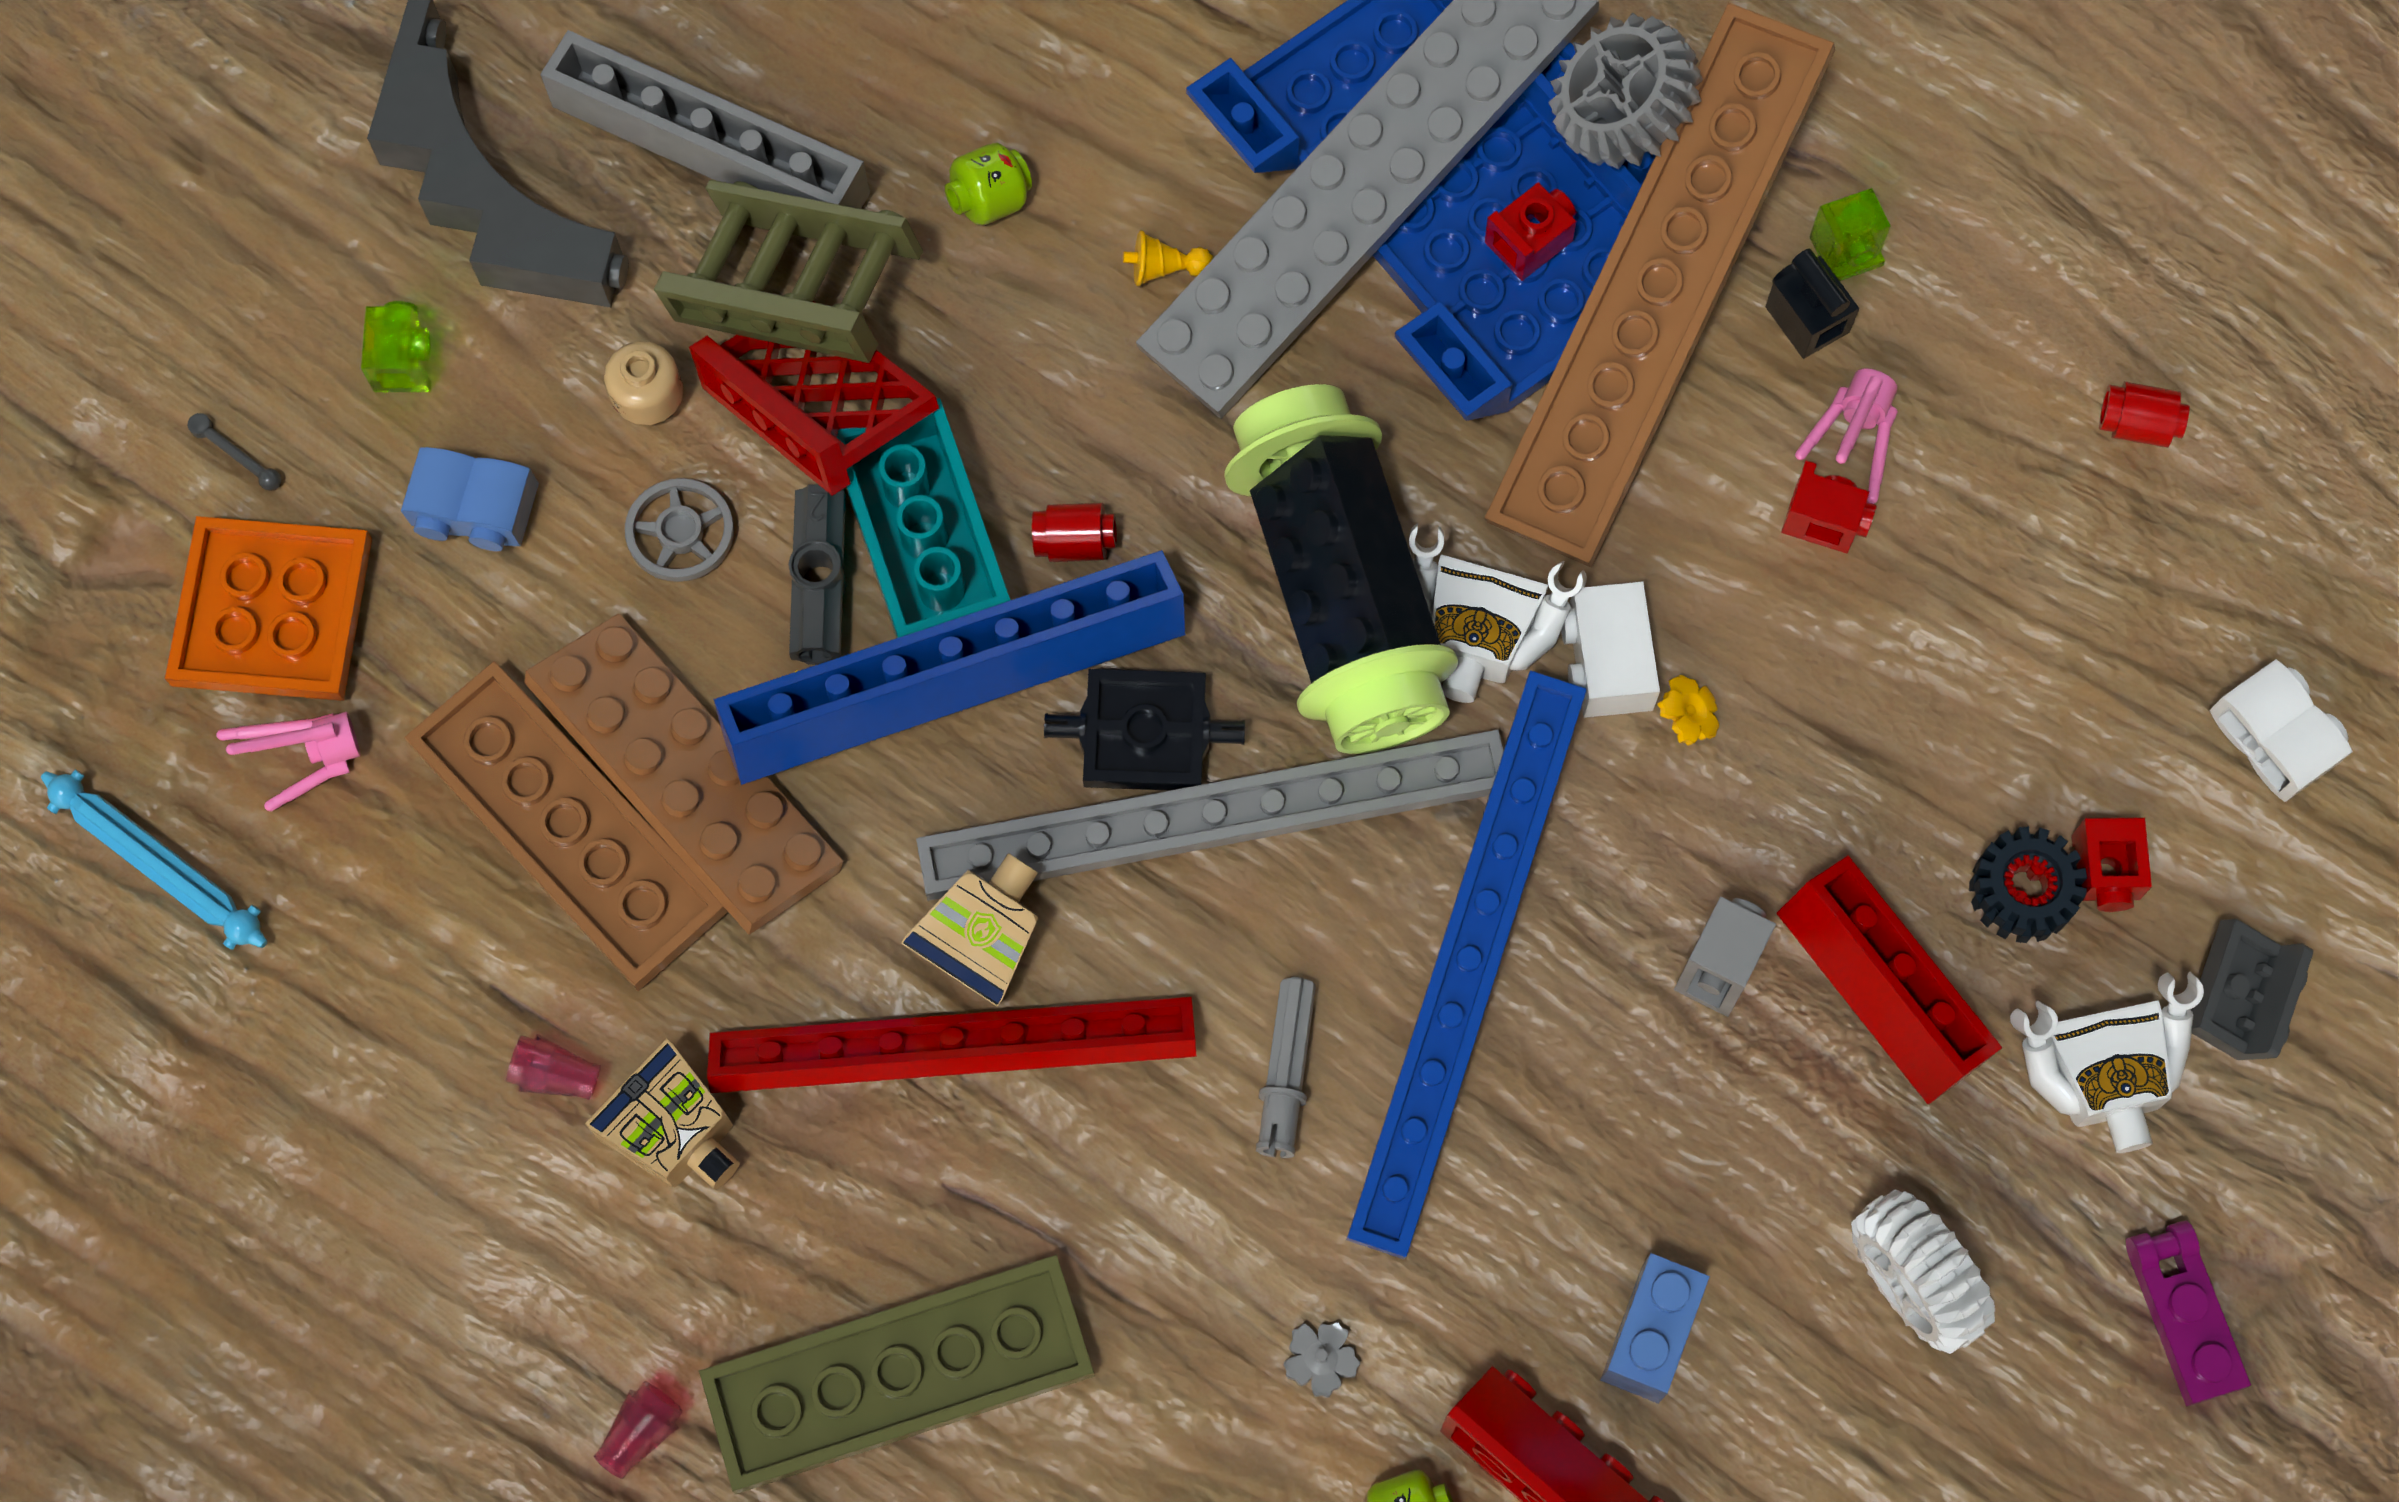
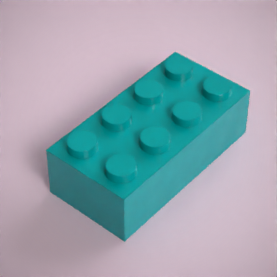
[837,398,1010,638]

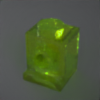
[1809,188,1891,281]
[361,301,431,392]

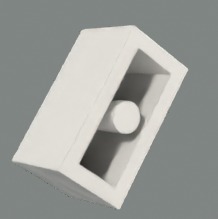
[1561,582,1660,718]

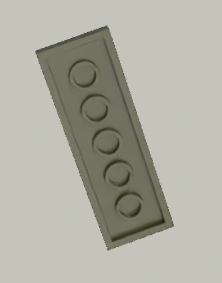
[699,1255,1095,1494]

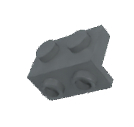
[2190,919,2313,1060]

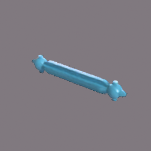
[41,769,268,950]

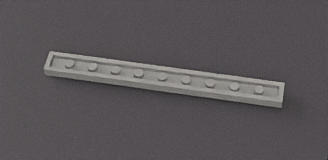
[916,730,1503,901]

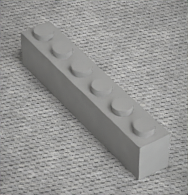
[540,30,870,209]

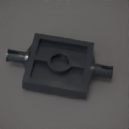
[1044,669,1245,791]

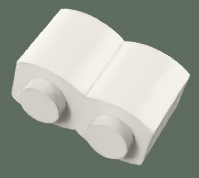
[2209,659,2353,802]

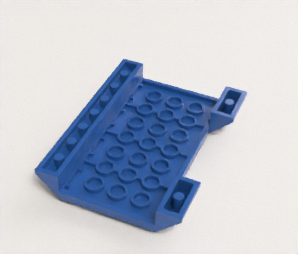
[1186,0,1662,421]

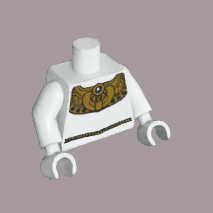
[1409,523,1587,703]
[2010,972,2204,1153]

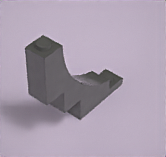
[367,0,629,308]

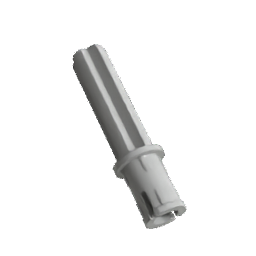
[1256,977,1316,1158]

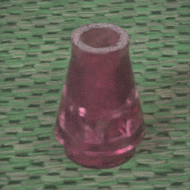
[506,1034,601,1100]
[594,1381,683,1479]

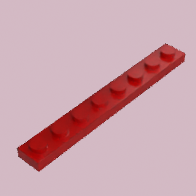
[707,997,1197,1093]

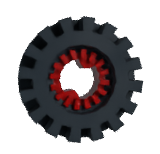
[1969,826,2087,943]

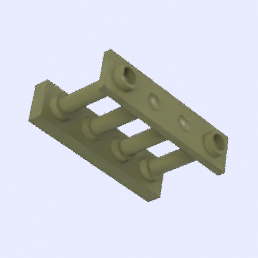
[654,179,923,363]

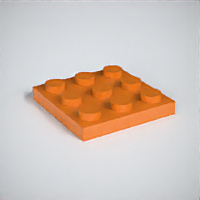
[165,516,372,701]

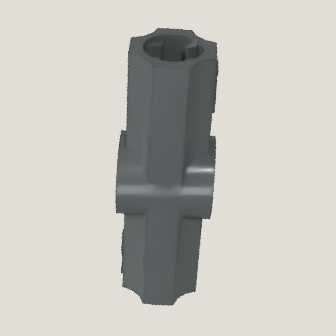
[788,484,847,665]

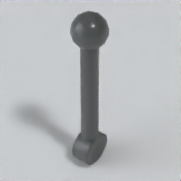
[187,413,281,491]

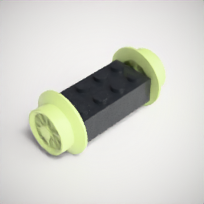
[1224,384,1458,754]

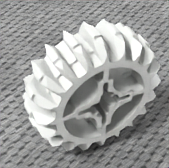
[1851,1189,1995,1354]

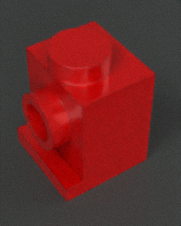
[1485,182,1576,281]
[1781,460,1877,554]
[2071,818,2152,912]

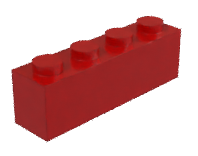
[1776,855,2002,1105]

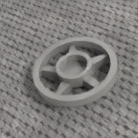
[625,478,734,582]

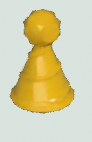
[1123,230,1213,286]

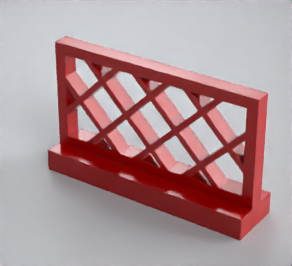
[689,301,939,496]

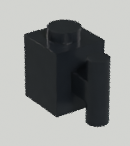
[1765,248,1859,359]

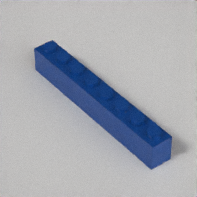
[714,550,1186,785]

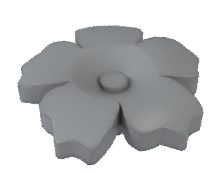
[1283,1322,1360,1398]

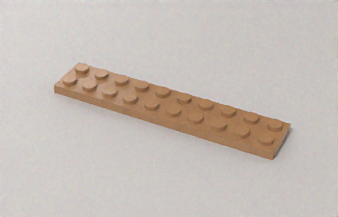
[1485,2,1835,568]

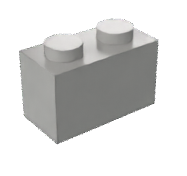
[1674,896,1776,1017]

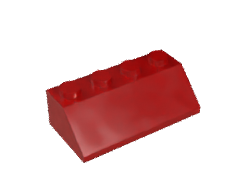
[1440,1366,1665,1502]

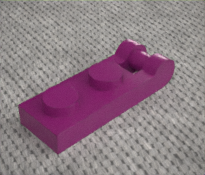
[2126,1220,2251,1407]

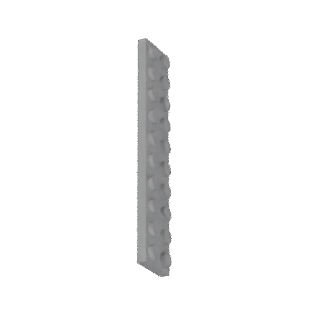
[1136,0,1599,419]

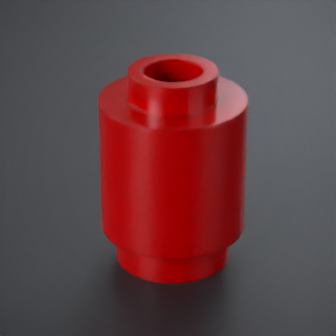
[2099,382,2190,448]
[1032,503,1117,562]

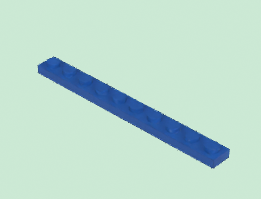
[1346,670,1587,1259]

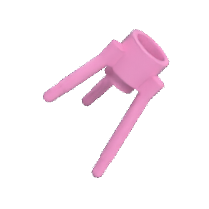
[1795,368,1898,504]
[216,712,360,811]

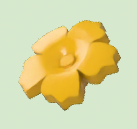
[1657,675,1719,746]

